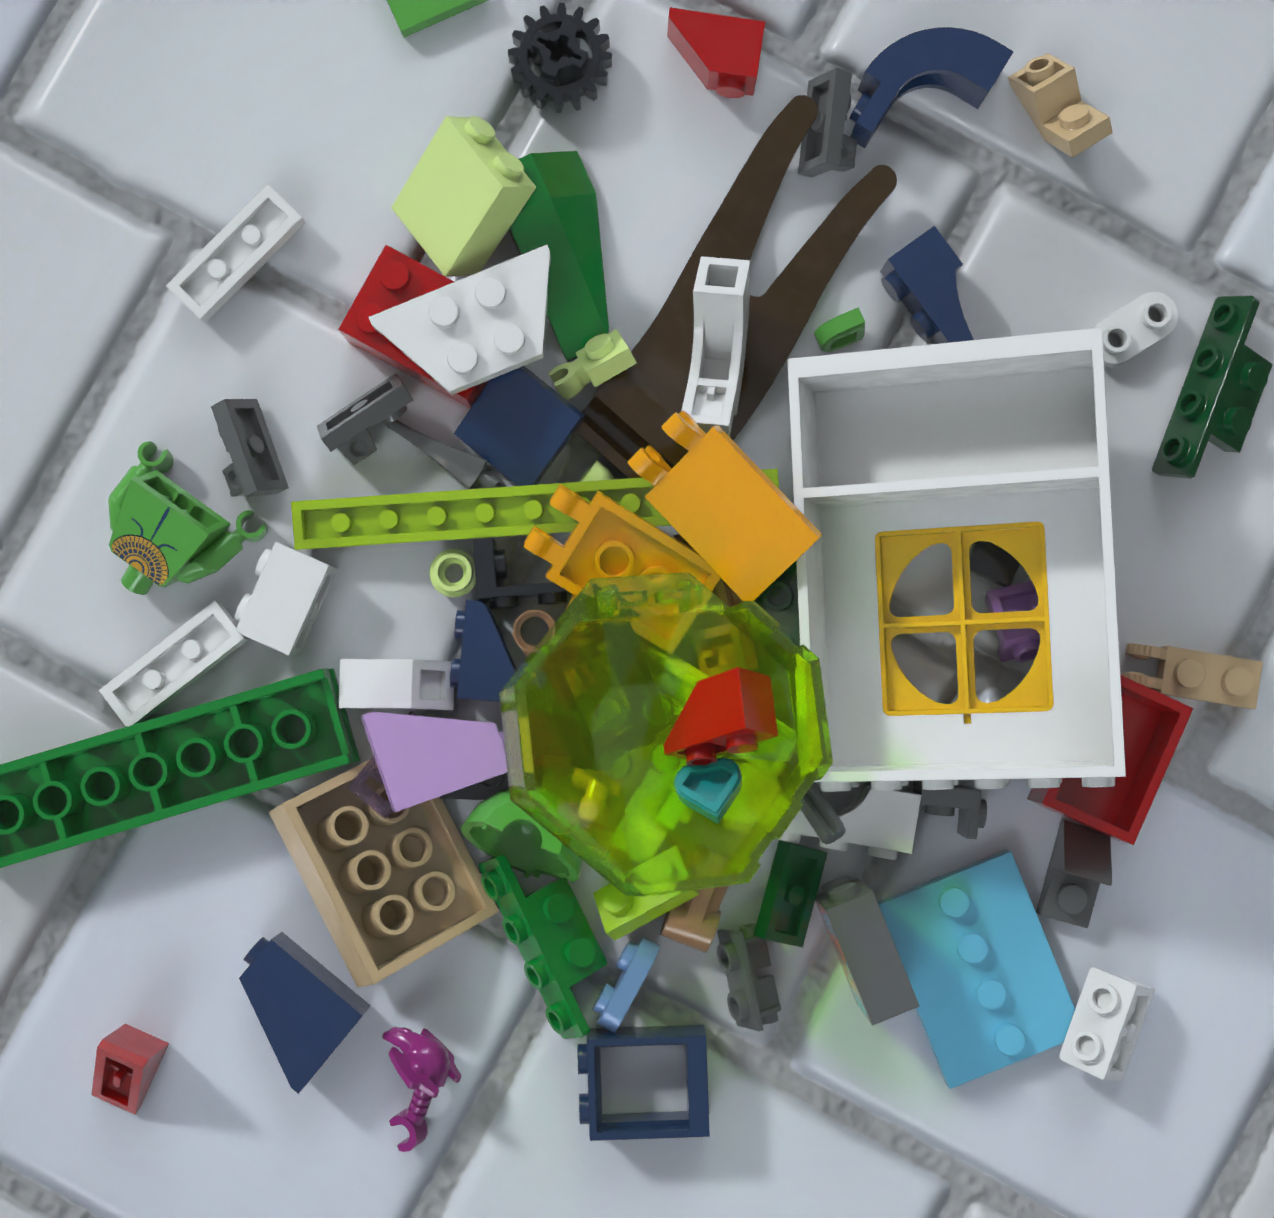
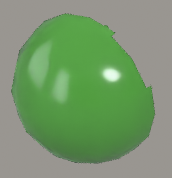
[460,788,584,883]

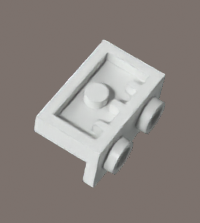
[1059,967,1155,1081]

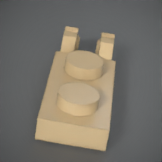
[1122,643,1263,709]

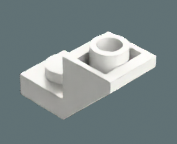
[339,659,454,711]

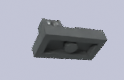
[798,68,857,178]
[317,373,413,465]
[211,399,289,497]

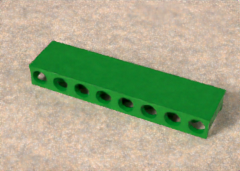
[0,668,360,868]

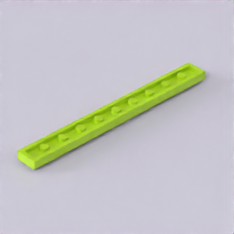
[291,468,779,550]

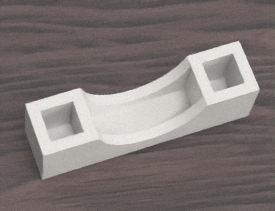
[721,760,921,860]

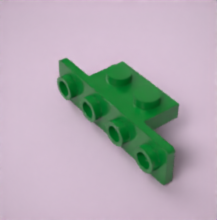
[479,854,608,1039]

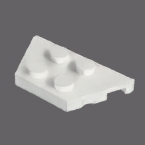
[369,245,551,395]

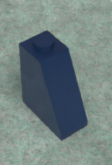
[239,932,371,1094]

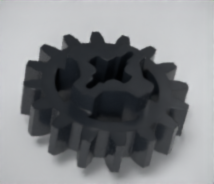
[508,3,612,113]

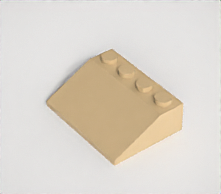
[269,758,499,987]

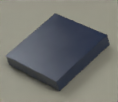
[454,366,586,486]

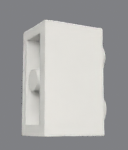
[235,542,338,656]

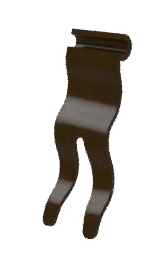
[575,95,897,479]

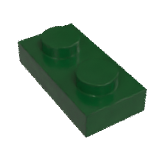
[753,840,828,948]

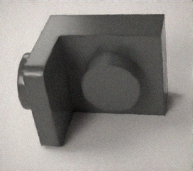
[913,781,987,839]

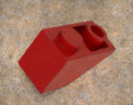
[663,667,778,766]

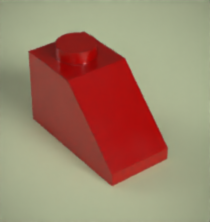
[667,7,765,99]

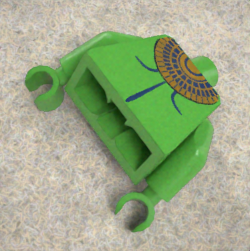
[108,441,267,595]

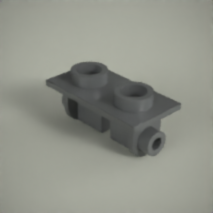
[717,923,781,1031]

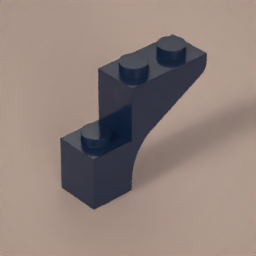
[450,600,568,758]

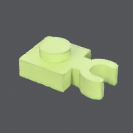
[548,329,637,400]

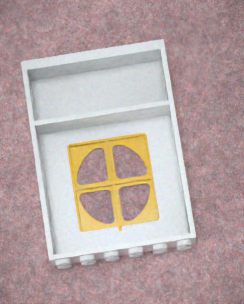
[788,328,1126,792]

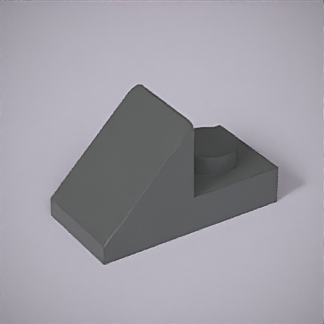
[1036,820,1112,929]

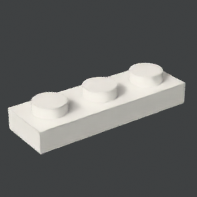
[166,184,306,323]
[99,600,249,727]

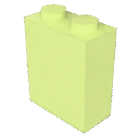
[391,116,536,277]

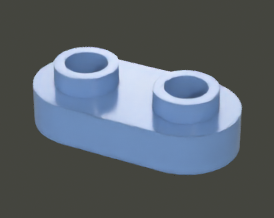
[592,936,660,1033]

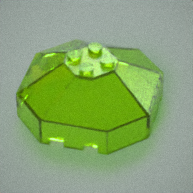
[499,572,833,897]

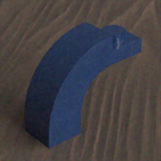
[849,27,1014,148]

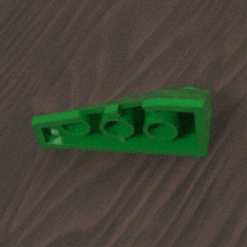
[508,151,609,362]

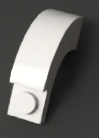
[681,256,750,437]

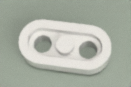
[1091,292,1178,368]

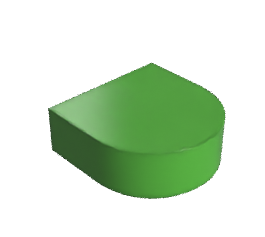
[814,307,865,352]

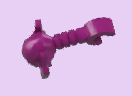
[382,1027,462,1152]

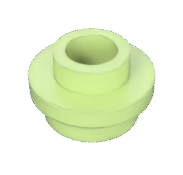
[430,549,476,597]

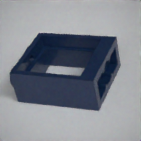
[577,1025,710,1141]

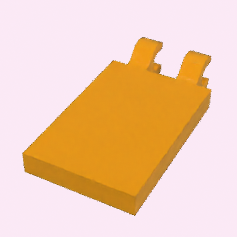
[627,410,823,606]
[523,484,721,654]

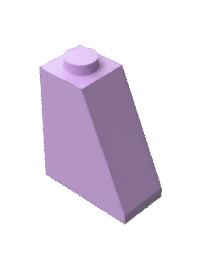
[361,712,515,812]

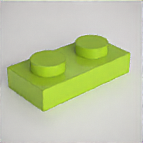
[593,847,699,940]

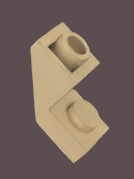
[1008,53,1113,158]

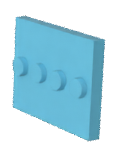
[877,849,1075,1089]

